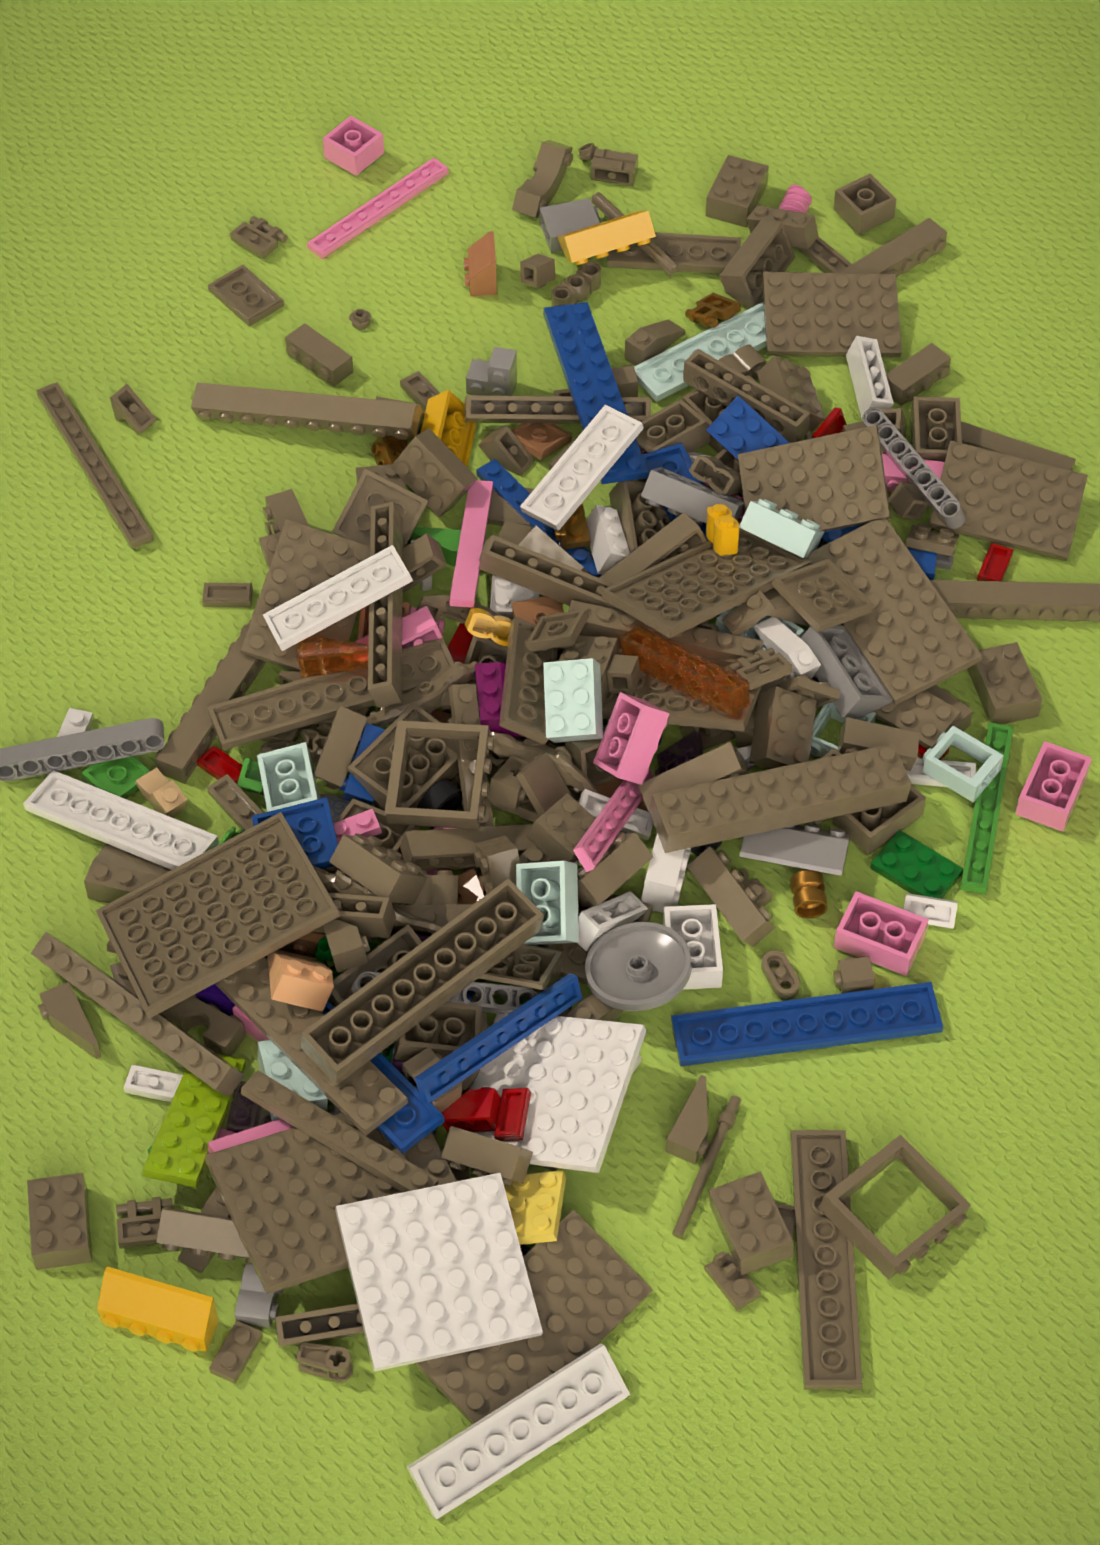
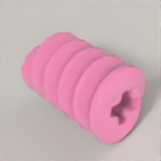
[779,184,812,214]

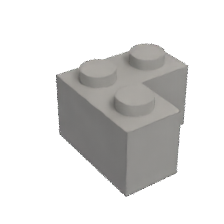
[466,347,517,396]

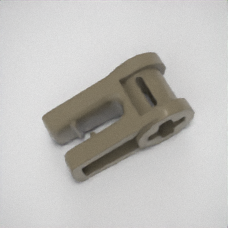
[296,1343,353,1382]

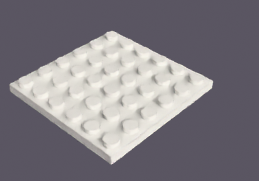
[470,1013,647,1173]
[335,1173,543,1372]

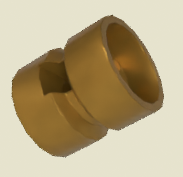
[790,870,828,918]

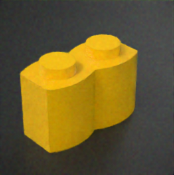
[706,504,739,556]
[465,608,512,646]

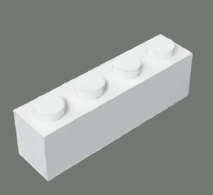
[846,336,894,422]

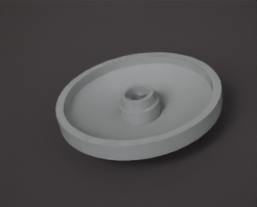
[585,922,692,1011]

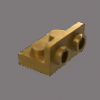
[371,436,408,465]
[554,504,590,550]

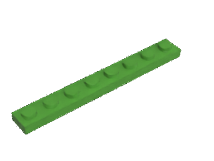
[960,722,1013,894]

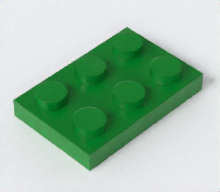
[870,830,964,899]

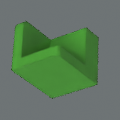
[237,757,264,795]

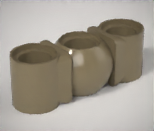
[552,261,601,307]

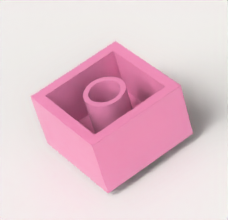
[323,116,384,176]

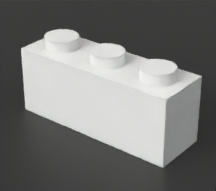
[586,505,630,575]

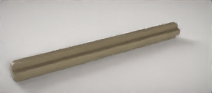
[592,192,678,275]

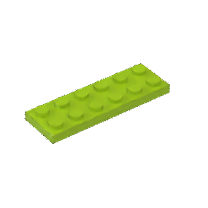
[143,1054,246,1188]

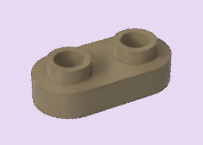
[761,950,800,999]

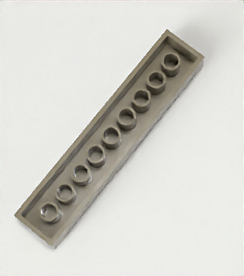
[649,743,912,853]
[300,878,544,1086]

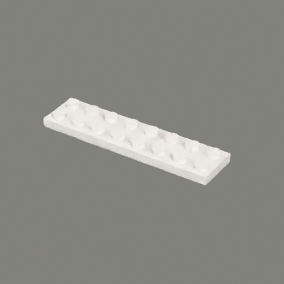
[23,770,219,870]
[406,1344,630,1519]

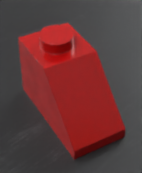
[441,1087,501,1133]

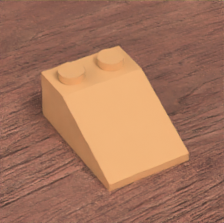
[267,949,334,1012]

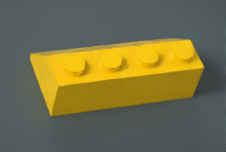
[557,211,656,266]
[420,389,477,467]
[97,1267,219,1352]

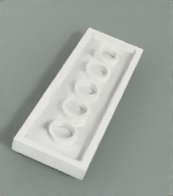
[520,405,644,531]
[263,545,413,651]

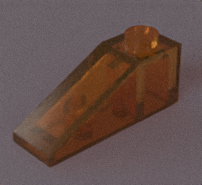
[297,637,369,678]

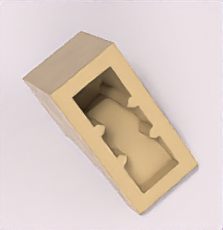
[135,767,187,818]

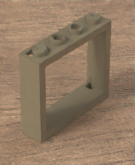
[385,720,494,830]
[818,1135,971,1280]

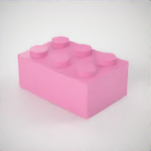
[593,692,670,785]
[1015,741,1092,832]
[834,891,929,976]

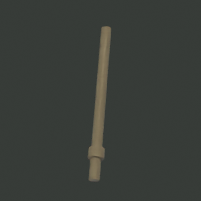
[672,1095,741,1238]

